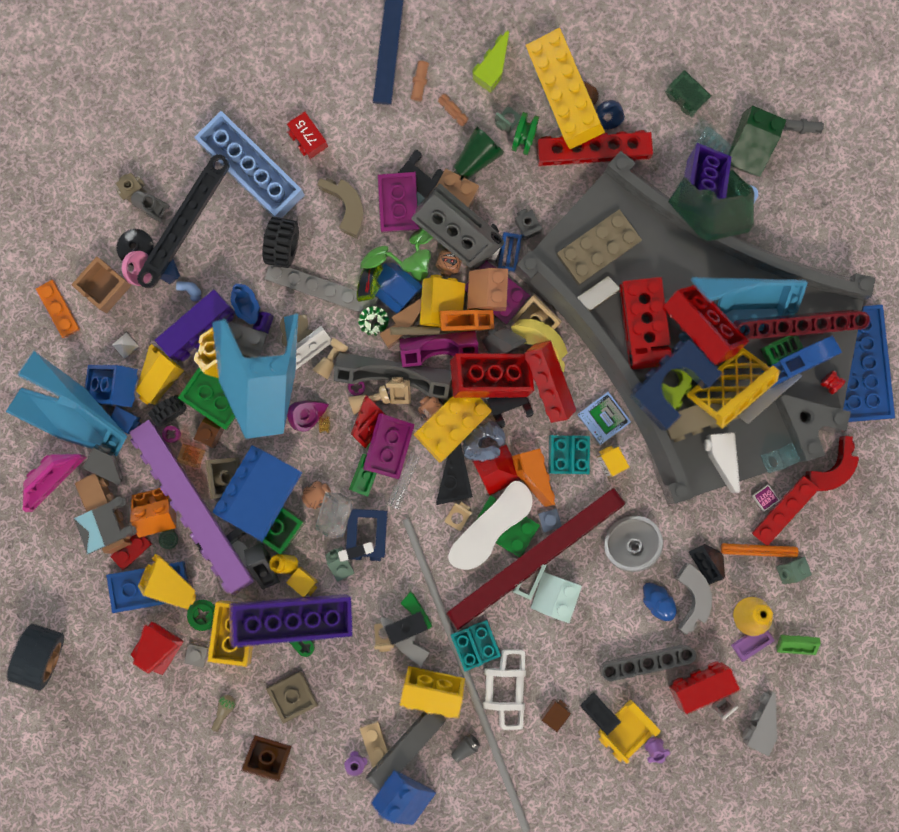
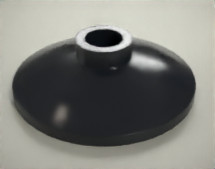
[116,229,154,266]

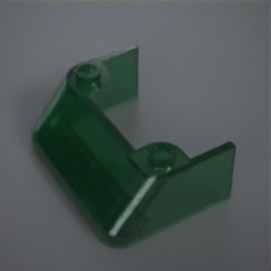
[668,170,754,241]

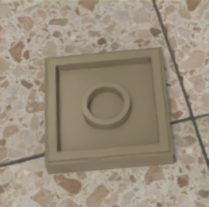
[266,670,318,724]

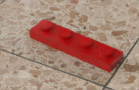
[752,475,820,546]

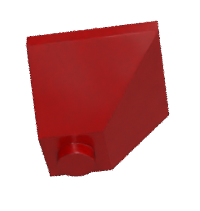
[472,445,521,496]

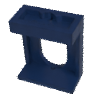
[346,509,388,561]

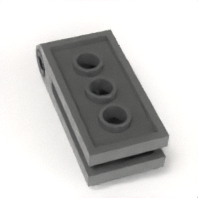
[411,184,504,269]

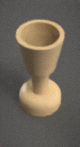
[312,338,348,380]
[348,385,391,415]

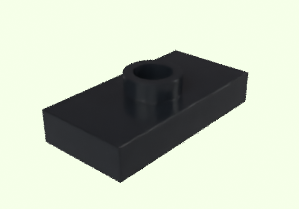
[384,611,428,645]
[580,692,621,736]

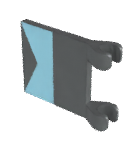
[74,497,137,554]

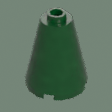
[453,126,505,180]

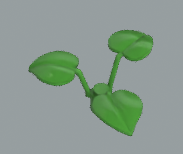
[360,228,433,281]

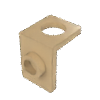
[445,501,472,531]
[374,623,395,652]

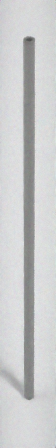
[402,518,530,832]

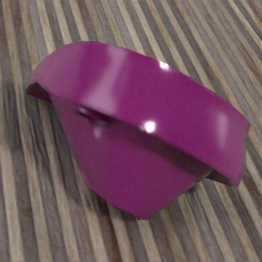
[287,400,329,432]

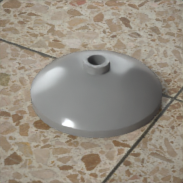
[604,516,663,572]

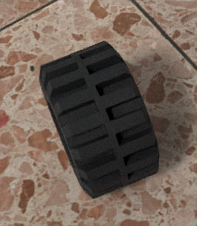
[262,217,299,268]

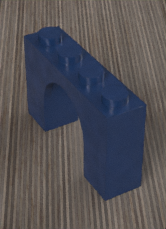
[629,339,722,431]

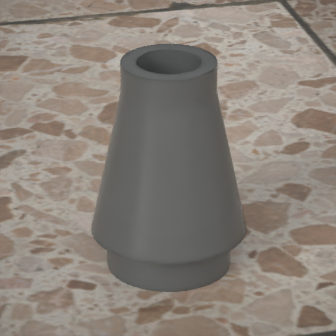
[451,734,480,763]

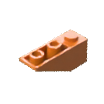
[512,449,555,507]

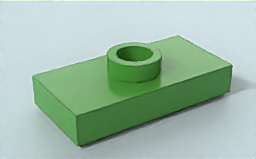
[776,635,821,655]

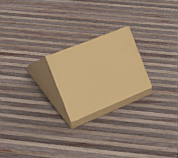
[512,295,562,330]

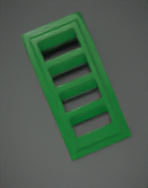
[760,335,804,366]
[401,591,432,629]

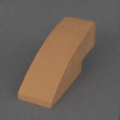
[380,299,421,349]

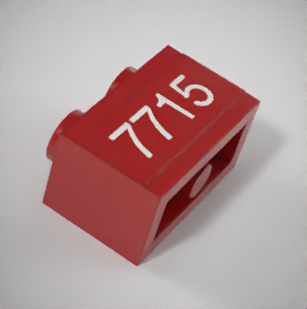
[287,112,328,159]

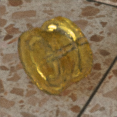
[319,416,330,433]

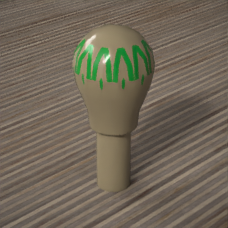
[211,695,236,732]

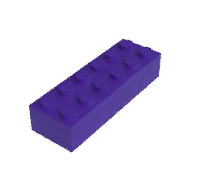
[229,594,353,647]

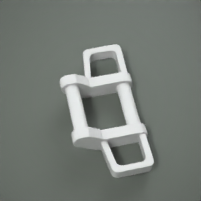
[483,649,526,730]

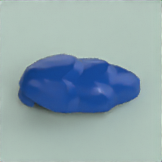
[231,284,260,324]
[643,582,677,621]

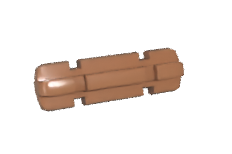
[438,94,468,126]

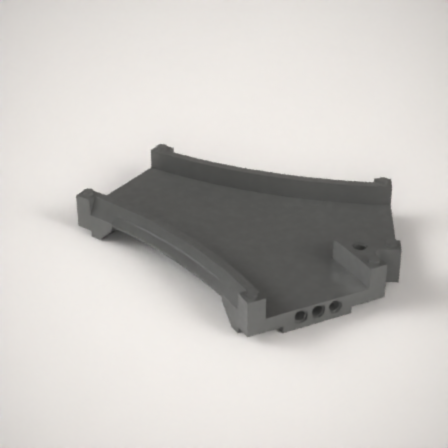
[515,151,876,504]

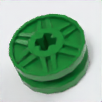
[511,112,539,156]

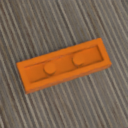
[36,280,80,338]

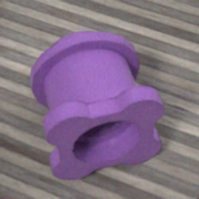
[644,737,670,763]
[344,751,367,776]

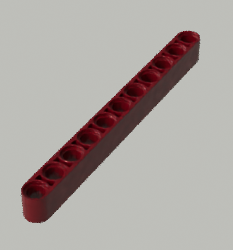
[446,488,626,630]

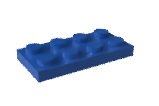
[106,561,188,613]

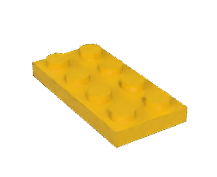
[413,396,492,463]

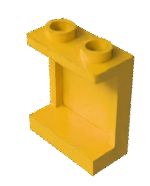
[598,699,661,764]

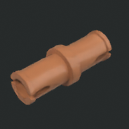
[411,61,429,101]

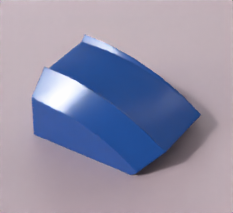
[370,263,422,314]

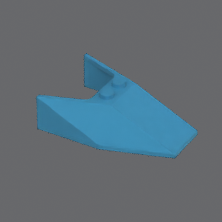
[679,278,808,354]
[212,314,298,439]
[6,351,127,457]

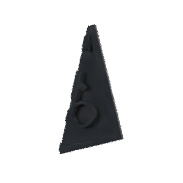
[436,443,473,505]

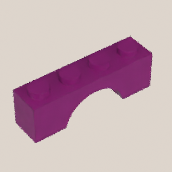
[399,331,479,367]

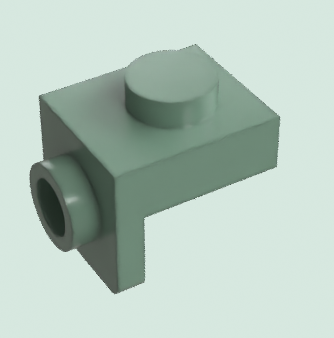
[325,547,355,582]
[776,557,812,584]

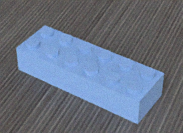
[194,111,305,218]

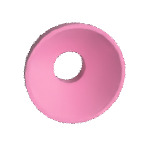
[122,251,152,286]

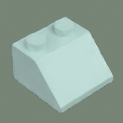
[531,572,582,623]

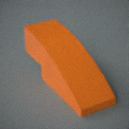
[440,310,494,331]

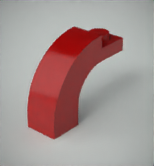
[805,436,859,491]

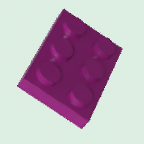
[378,172,419,233]
[465,261,531,325]
[363,413,415,479]

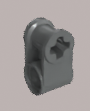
[131,191,170,223]

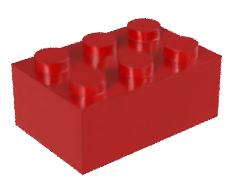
[669,661,740,715]

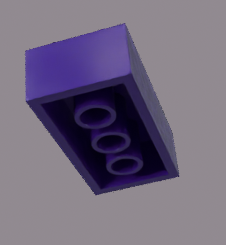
[679,143,732,220]
[155,289,235,362]

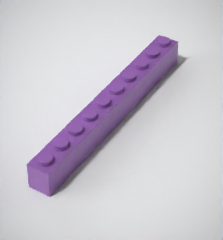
[129,420,255,595]

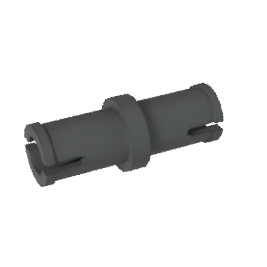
[783,119,824,134]

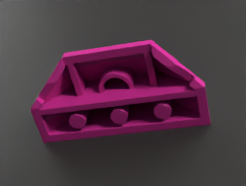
[23,454,87,512]

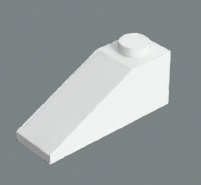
[704,433,740,493]

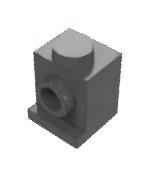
[514,209,543,241]

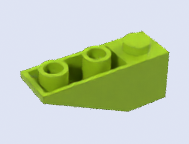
[472,30,509,93]

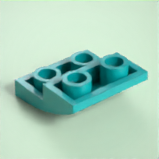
[548,435,590,474]
[451,619,501,672]

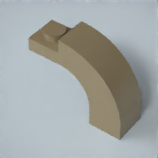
[317,178,364,239]

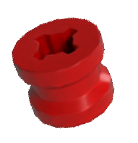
[820,370,846,395]

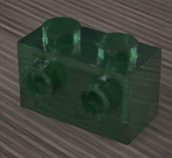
[665,70,712,118]

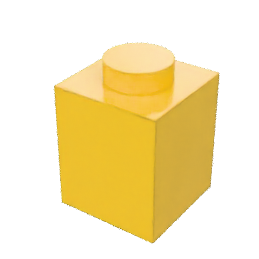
[286,567,318,598]

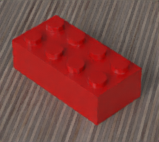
[663,285,749,365]
[450,354,534,398]

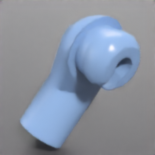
[176,281,201,301]

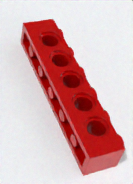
[537,130,653,166]

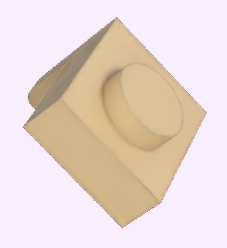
[386,377,411,404]

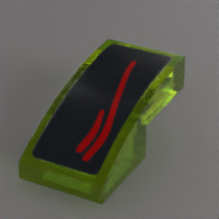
[356,264,383,302]

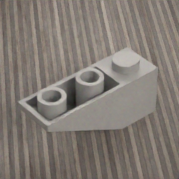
[742,689,777,757]

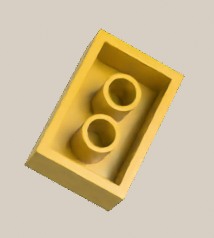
[207,600,253,667]
[400,666,465,718]

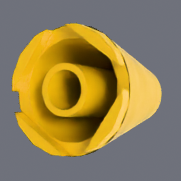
[733,597,773,636]

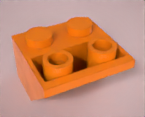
[130,488,177,538]

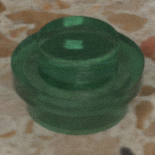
[159,530,179,549]

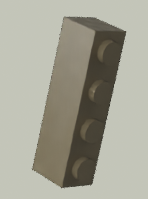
[666,391,745,442]

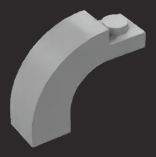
[675,563,712,635]

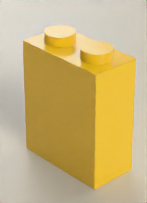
[420,275,465,328]

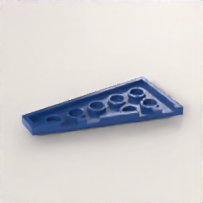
[843,305,895,422]

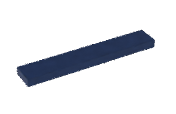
[373,0,404,105]

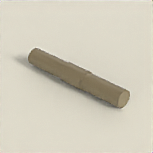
[390,327,440,335]

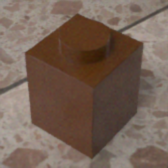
[540,699,571,733]

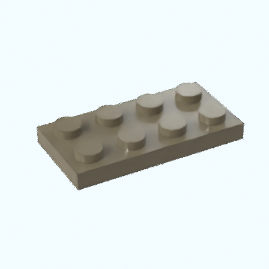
[556,209,642,285]

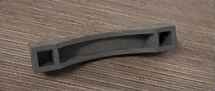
[334,352,451,399]

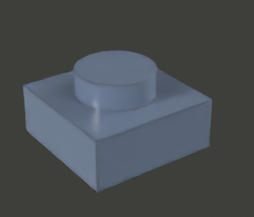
[538,508,562,532]

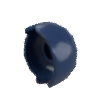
[596,100,625,130]

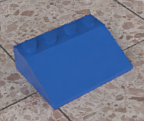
[212,445,303,541]

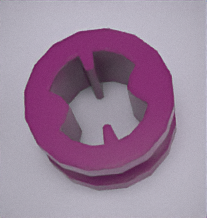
[348,382,366,396]
[162,426,181,443]

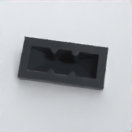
[689,544,725,585]

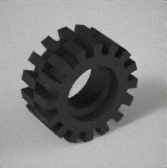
[148,395,187,427]

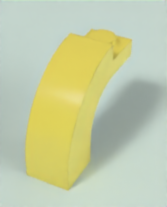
[511,319,568,372]

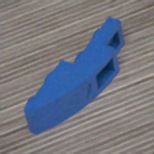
[761,335,842,389]

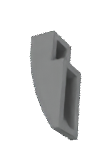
[380,615,429,666]

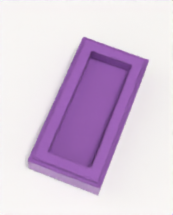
[731,631,775,662]

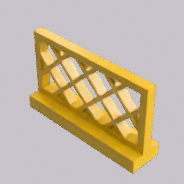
[687,348,779,428]

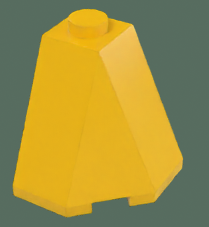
[194,327,219,378]
[136,344,185,405]
[138,554,196,609]

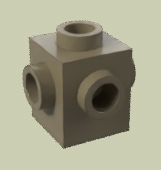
[115,173,147,203]

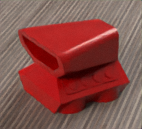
[130,621,184,675]

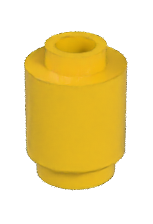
[269,554,298,574]

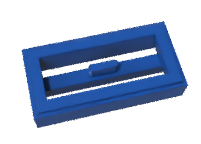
[498,232,522,272]

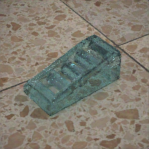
[694,126,732,155]

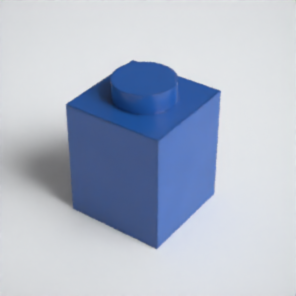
[111,406,141,434]

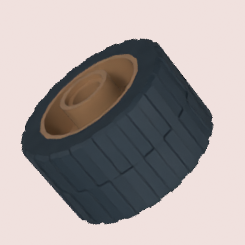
[7,624,64,691]

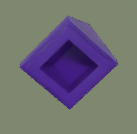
[253,311,274,334]

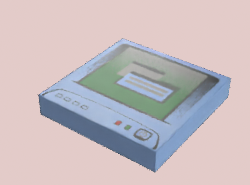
[577,392,631,445]

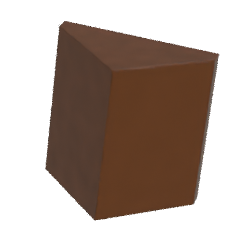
[241,735,292,782]

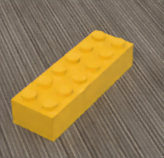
[525,27,605,149]

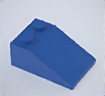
[85,365,138,407]
[371,770,436,825]

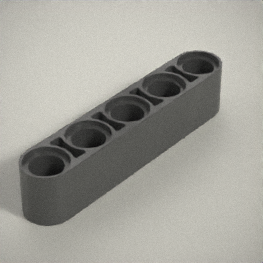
[600,644,696,681]
[366,712,446,792]

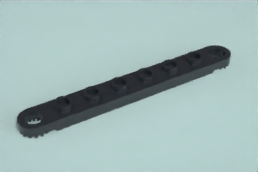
[137,154,230,289]

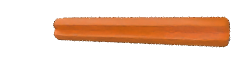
[721,543,798,558]

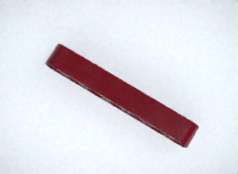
[733,310,870,339]

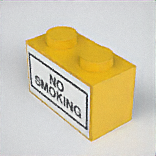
[596,445,630,477]

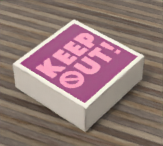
[751,485,780,511]

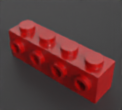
[525,340,576,423]

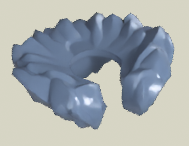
[462,421,506,462]

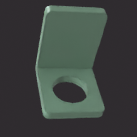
[494,106,521,133]

